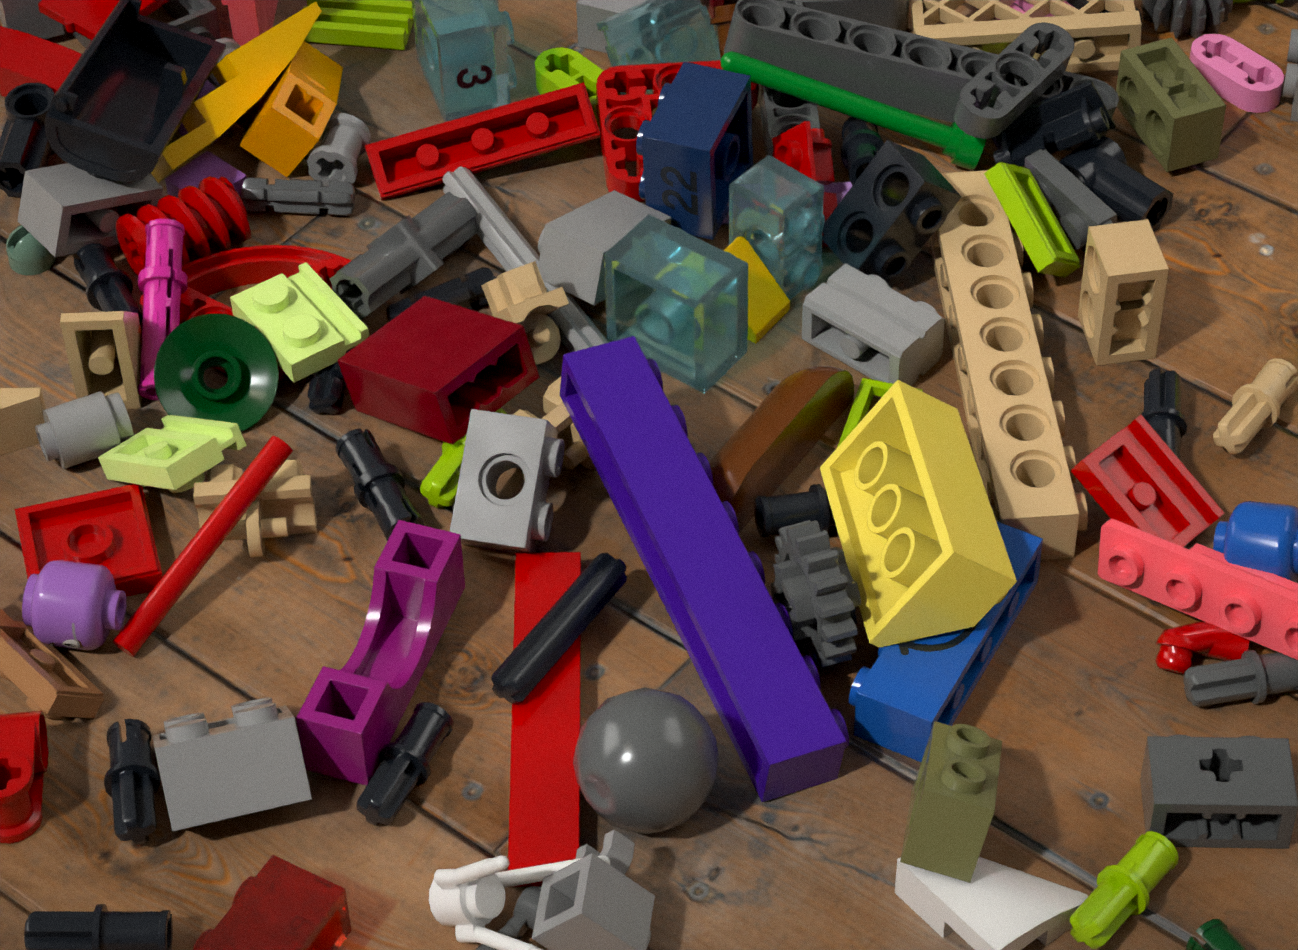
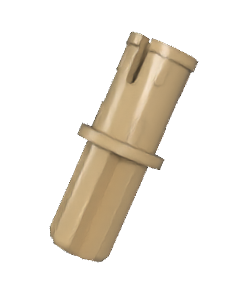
[1213,358,1298,454]

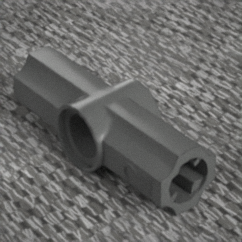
[330,191,478,320]

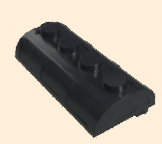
[45,0,226,182]

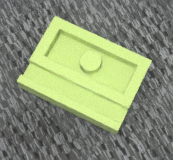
[230,262,369,383]
[98,415,247,493]

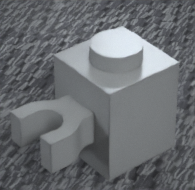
[532,829,655,950]

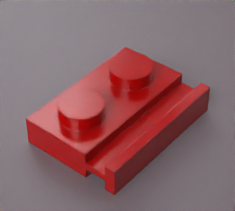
[1070,415,1225,547]

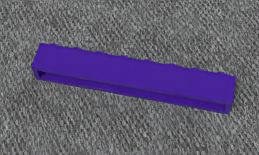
[560,336,849,802]

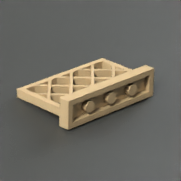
[910,0,1142,73]

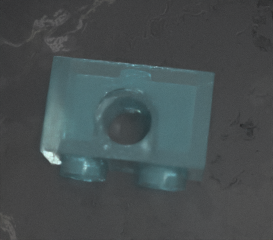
[729,155,825,300]

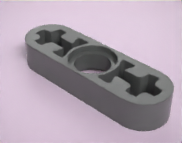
[954,22,1074,139]

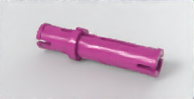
[138,219,187,400]

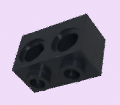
[821,140,962,288]

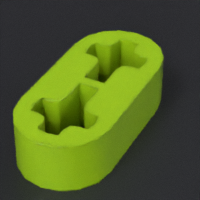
[535,47,621,127]

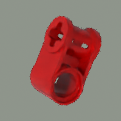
[0,711,49,844]

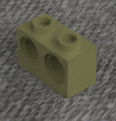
[1116,37,1226,172]
[900,721,1002,883]

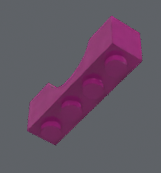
[296,520,465,786]

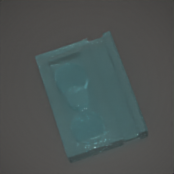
[596,0,720,95]

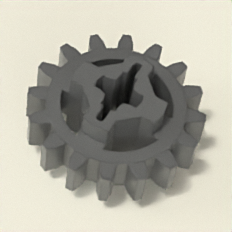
[770,520,861,668]

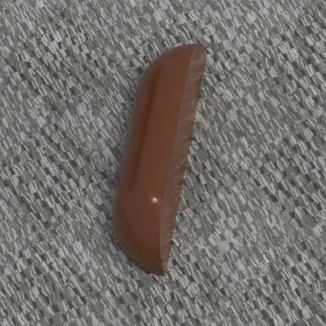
[709,366,854,533]

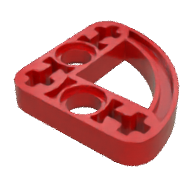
[139,245,351,382]

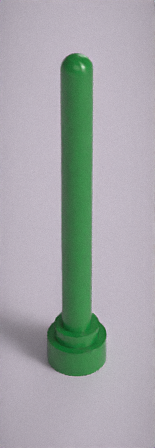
[720,51,986,171]

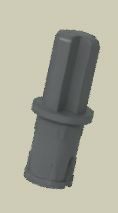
[1183,650,1298,707]

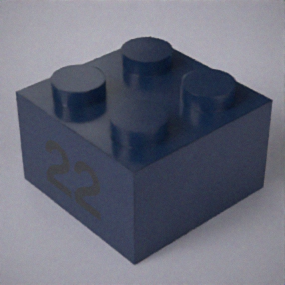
[636,62,753,240]

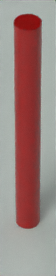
[112,436,293,657]

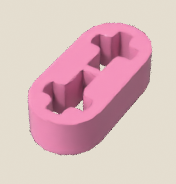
[1189,34,1284,113]

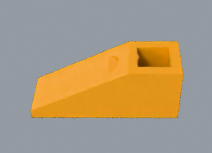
[239,41,343,177]

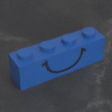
[849,521,1043,762]

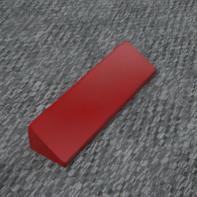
[365,82,601,200]

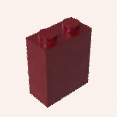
[337,296,540,445]

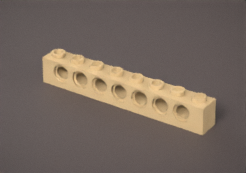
[928,170,1088,560]

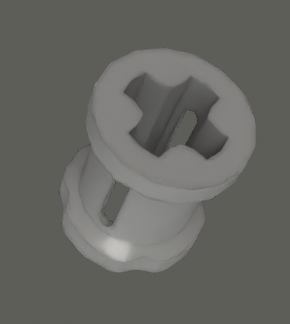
[307,113,371,187]

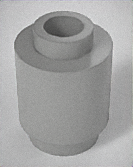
[35,391,134,469]

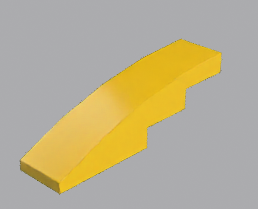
[151,1,322,183]

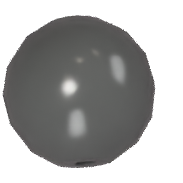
[573,687,719,834]

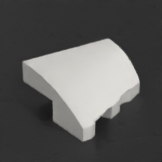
[895,857,1088,950]

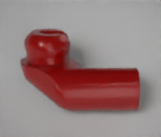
[1155,622,1250,674]

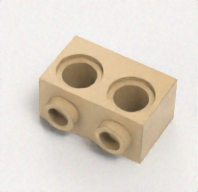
[1078,219,1169,366]

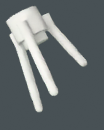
[429,855,610,950]

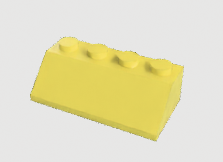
[820,380,1017,648]

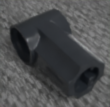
[0,83,55,198]
[1059,135,1174,232]

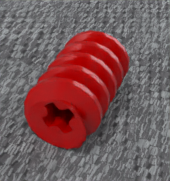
[115,176,251,276]

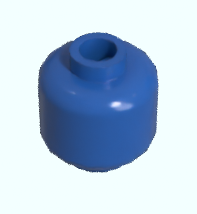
[1213,501,1298,582]

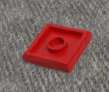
[14,484,163,597]

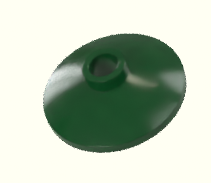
[154,314,279,432]

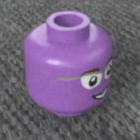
[22,560,126,650]

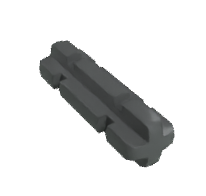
[241,177,356,216]

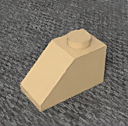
[60,311,142,409]

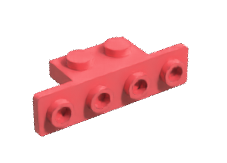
[1098,519,1298,660]

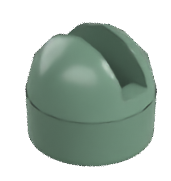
[6,225,56,275]

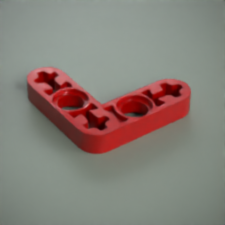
[596,60,759,202]

